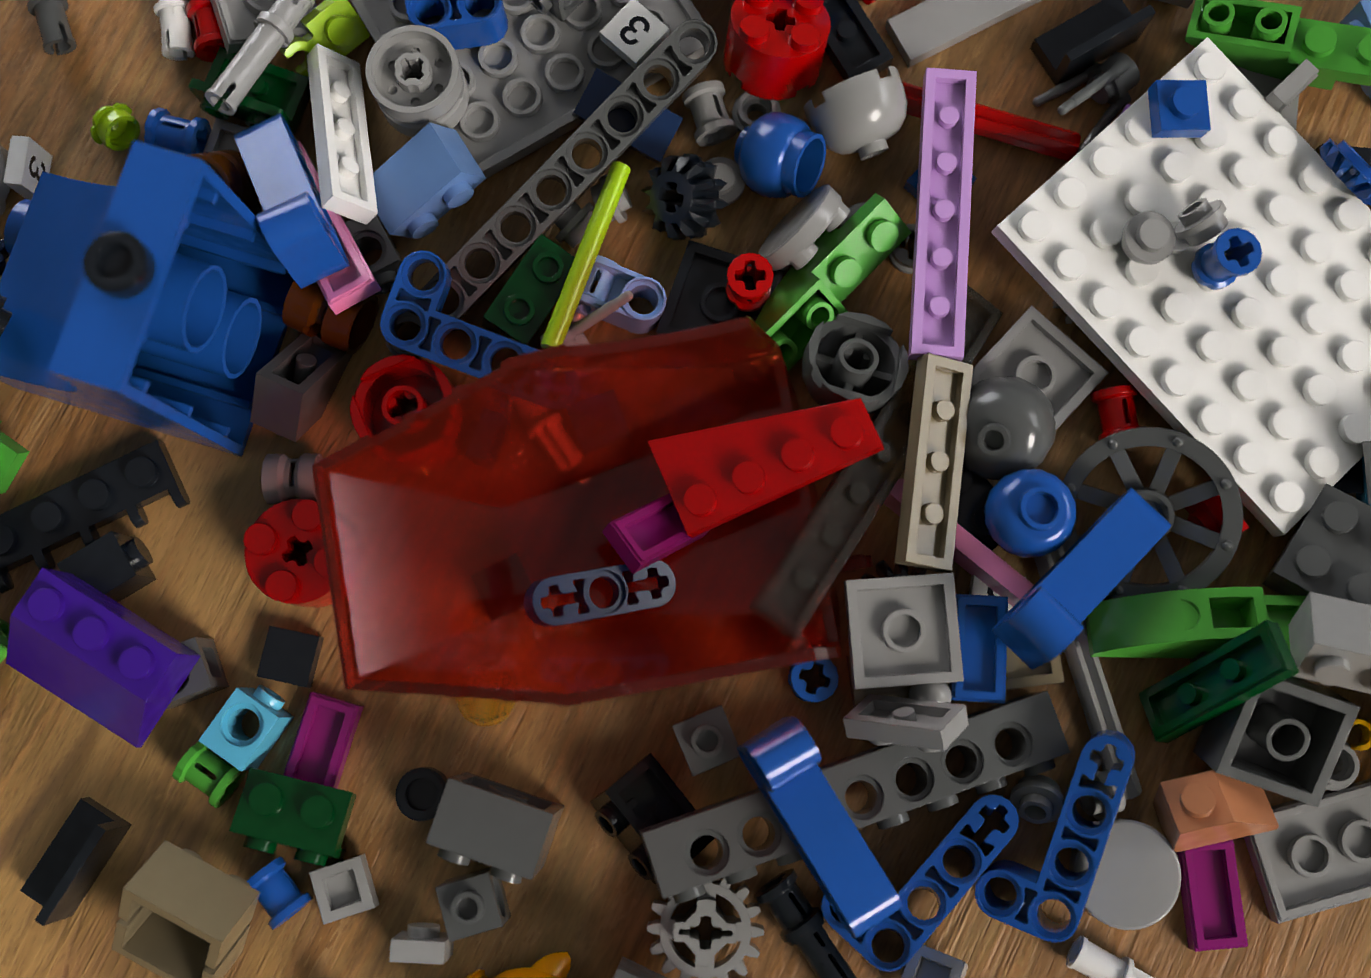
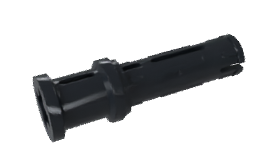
[754,869,857,978]

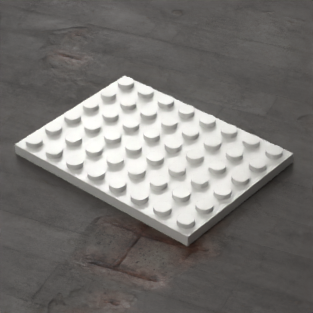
[991,37,1371,537]

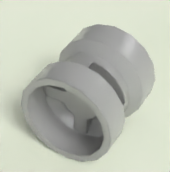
[261,453,327,505]

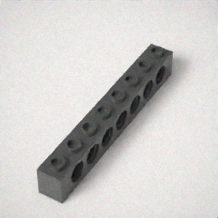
[639,691,1071,903]

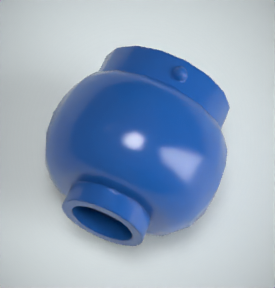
[734,112,826,198]
[984,469,1077,558]

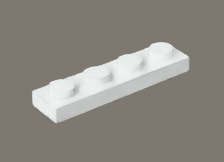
[307,43,378,225]

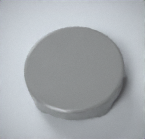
[758,184,850,271]
[1069,818,1181,930]

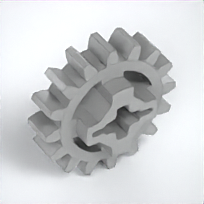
[647,877,764,978]

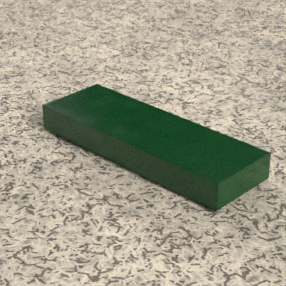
[1138,620,1299,743]

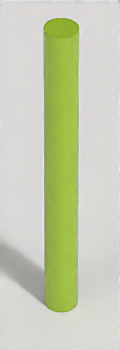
[540,161,631,353]

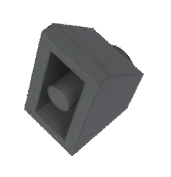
[250,333,353,442]

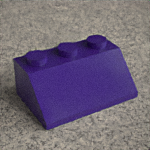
[6,568,201,748]

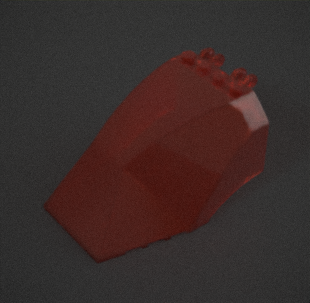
[312,316,873,706]

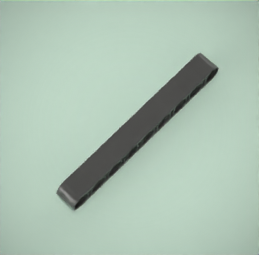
[384,19,718,358]

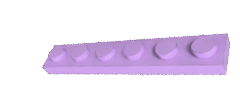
[908,67,977,361]

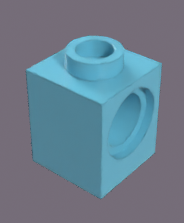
[198,685,294,771]

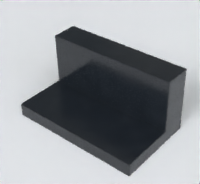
[1030,0,1156,86]
[20,797,132,926]

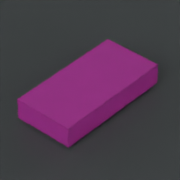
[602,493,711,574]
[283,692,364,788]
[1176,840,1248,952]

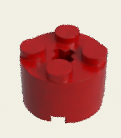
[723,0,831,100]
[350,354,465,467]
[243,499,365,608]

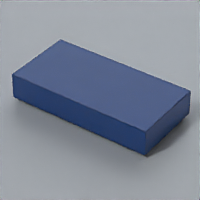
[949,594,1008,704]

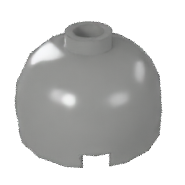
[803,66,908,160]

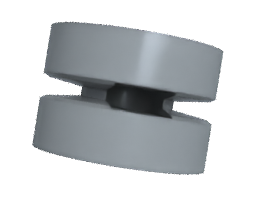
[365,25,469,137]

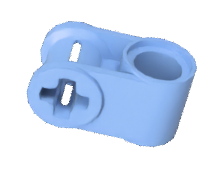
[576,255,667,334]

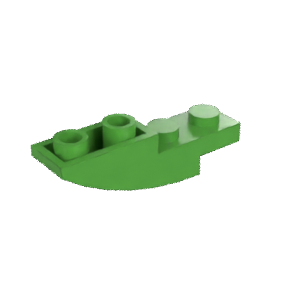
[1185,0,1371,90]
[742,193,912,383]
[1085,587,1307,659]

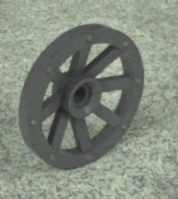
[1062,427,1243,598]

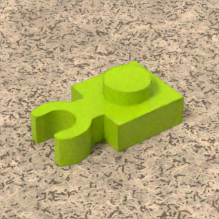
[279,0,371,77]

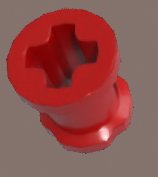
[186,0,225,62]
[726,253,774,312]
[1090,385,1140,440]

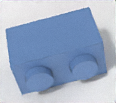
[373,122,486,239]

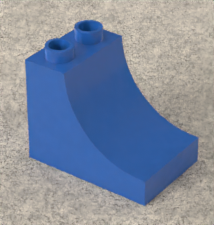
[0,140,294,457]

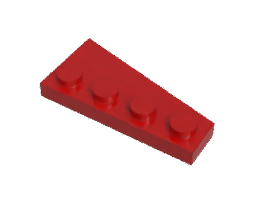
[647,398,885,538]

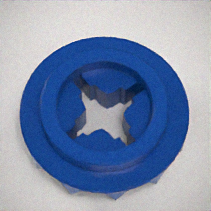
[1320,138,1371,205]

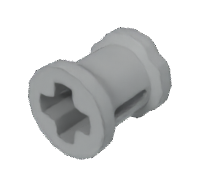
[682,80,738,146]

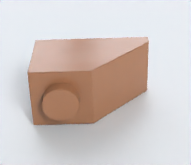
[1153,770,1279,853]

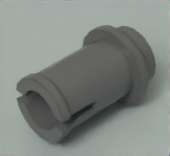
[27,0,77,55]

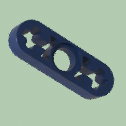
[524,560,676,627]

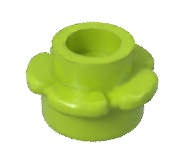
[90,103,140,151]

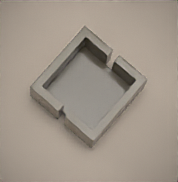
[112,840,260,978]

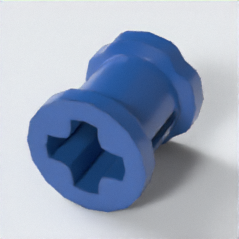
[144,107,211,155]
[1191,228,1262,290]
[788,654,839,702]
[247,856,313,930]

